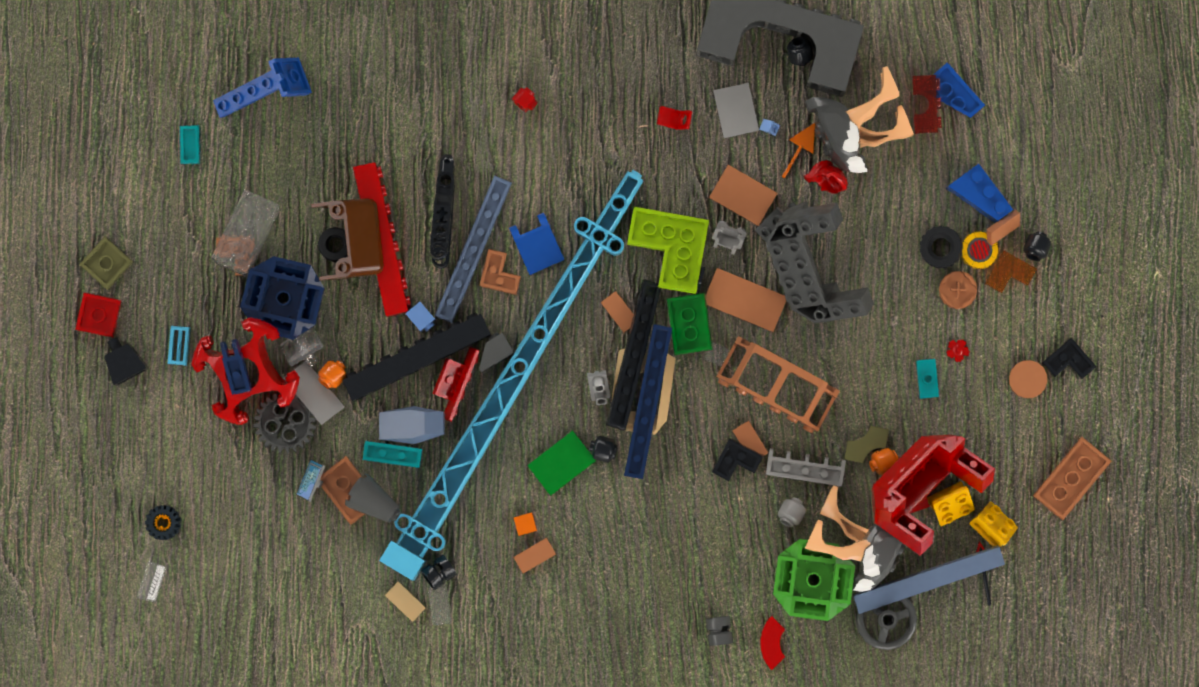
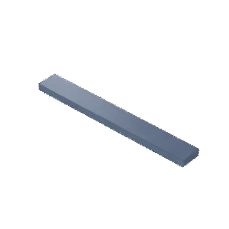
[435,175,512,323]
[853,545,1005,614]

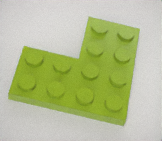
[627,207,709,294]

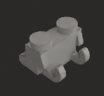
[712,221,747,255]

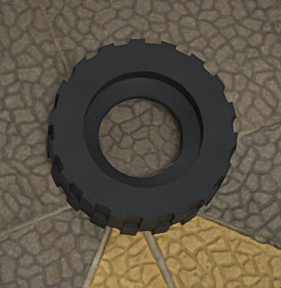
[920,226,963,269]

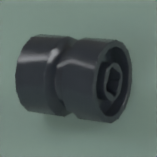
[420,555,457,590]

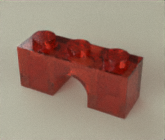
[912,75,942,134]

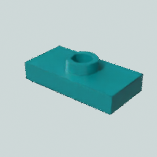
[916,359,939,399]

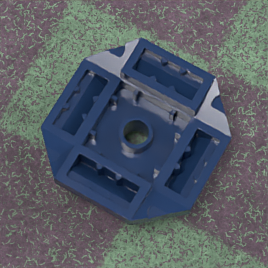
[240,256,325,340]

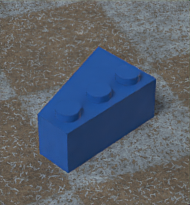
[946,164,1013,223]

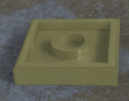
[79,236,133,290]

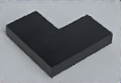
[1042,338,1097,379]
[712,438,764,481]

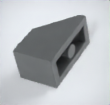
[479,332,514,373]

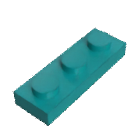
[362,441,423,468]

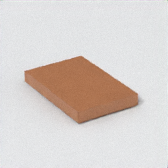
[709,165,778,226]
[320,456,365,525]

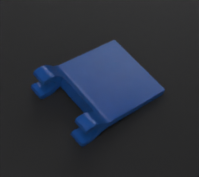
[509,213,564,275]

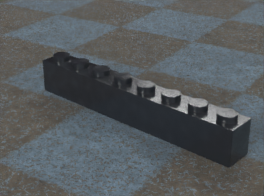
[342,312,491,402]

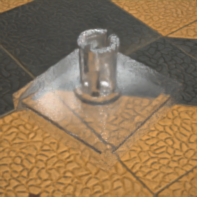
[280,327,324,367]

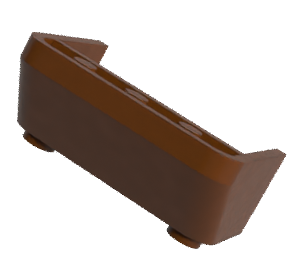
[311,198,384,281]

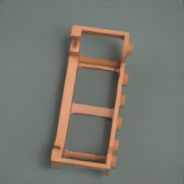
[716,336,840,433]

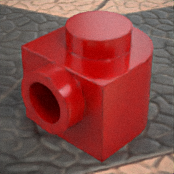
[511,87,538,113]

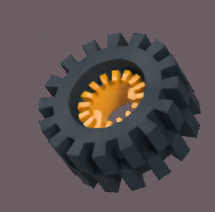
[145,505,182,540]

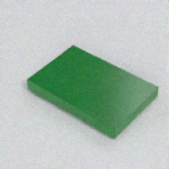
[667,293,713,355]
[527,430,596,496]

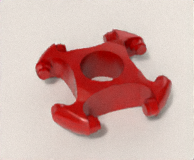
[191,317,300,425]

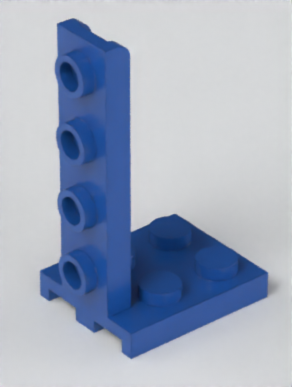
[213,57,312,118]

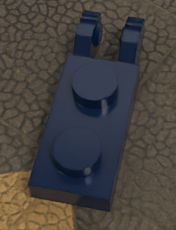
[220,339,252,395]

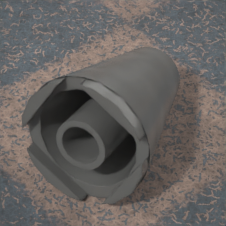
[345,473,401,523]

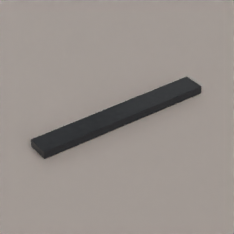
[606,279,661,431]

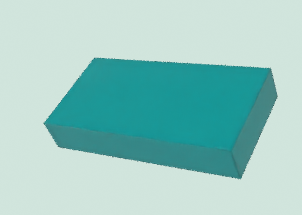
[180,125,200,165]

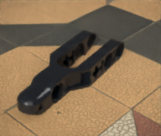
[430,154,455,269]

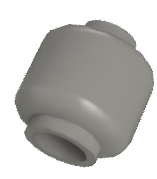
[778,497,806,527]

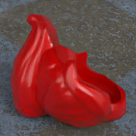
[803,160,848,194]

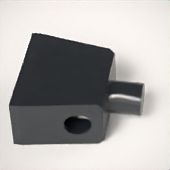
[104,337,149,386]

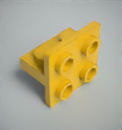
[927,481,975,526]
[969,501,1018,547]

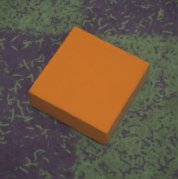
[514,512,537,536]

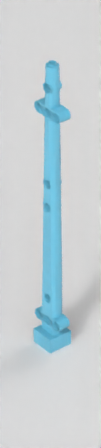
[379,170,643,581]

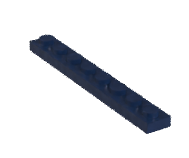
[624,324,672,479]

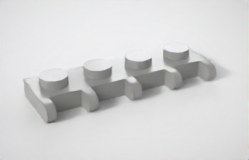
[766,448,846,487]

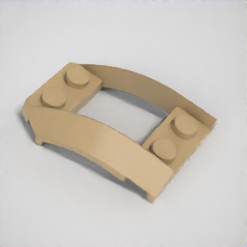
[611,349,676,435]

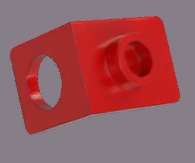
[657,106,692,130]

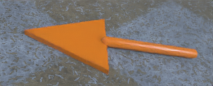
[782,123,815,178]

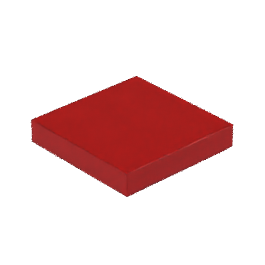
[75,292,122,338]

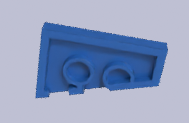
[919,62,985,118]

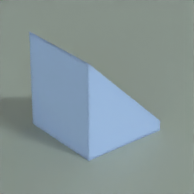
[759,119,780,136]

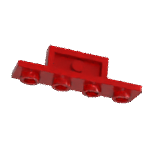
[432,347,480,422]

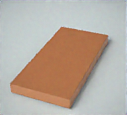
[705,268,786,332]
[1032,437,1112,520]

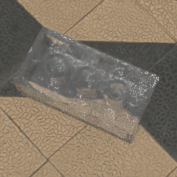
[211,189,280,277]

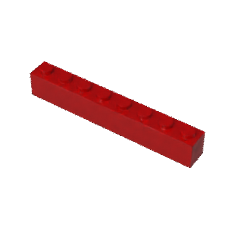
[353,162,412,317]

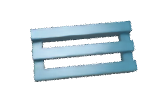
[167,326,191,366]

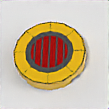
[961,231,999,270]

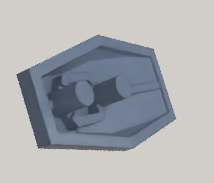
[379,406,445,444]

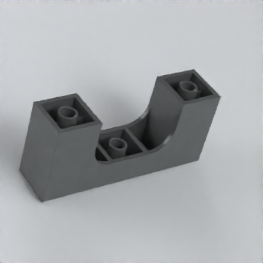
[696,0,864,97]

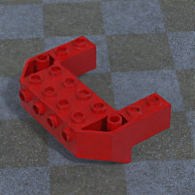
[872,434,995,556]

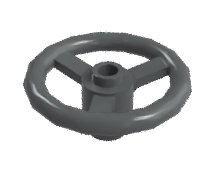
[856,598,917,650]

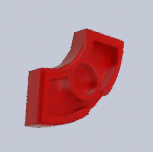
[760,616,785,670]

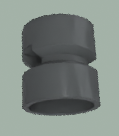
[705,616,733,646]

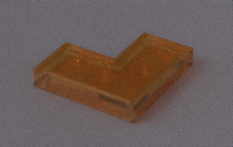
[985,250,1037,293]

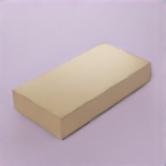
[385,581,426,622]

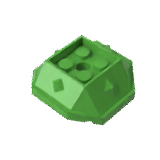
[773,539,855,621]

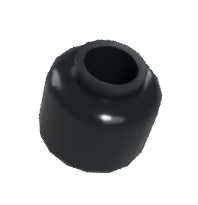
[787,37,813,66]
[1023,231,1051,261]
[589,436,618,463]

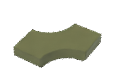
[844,426,889,463]

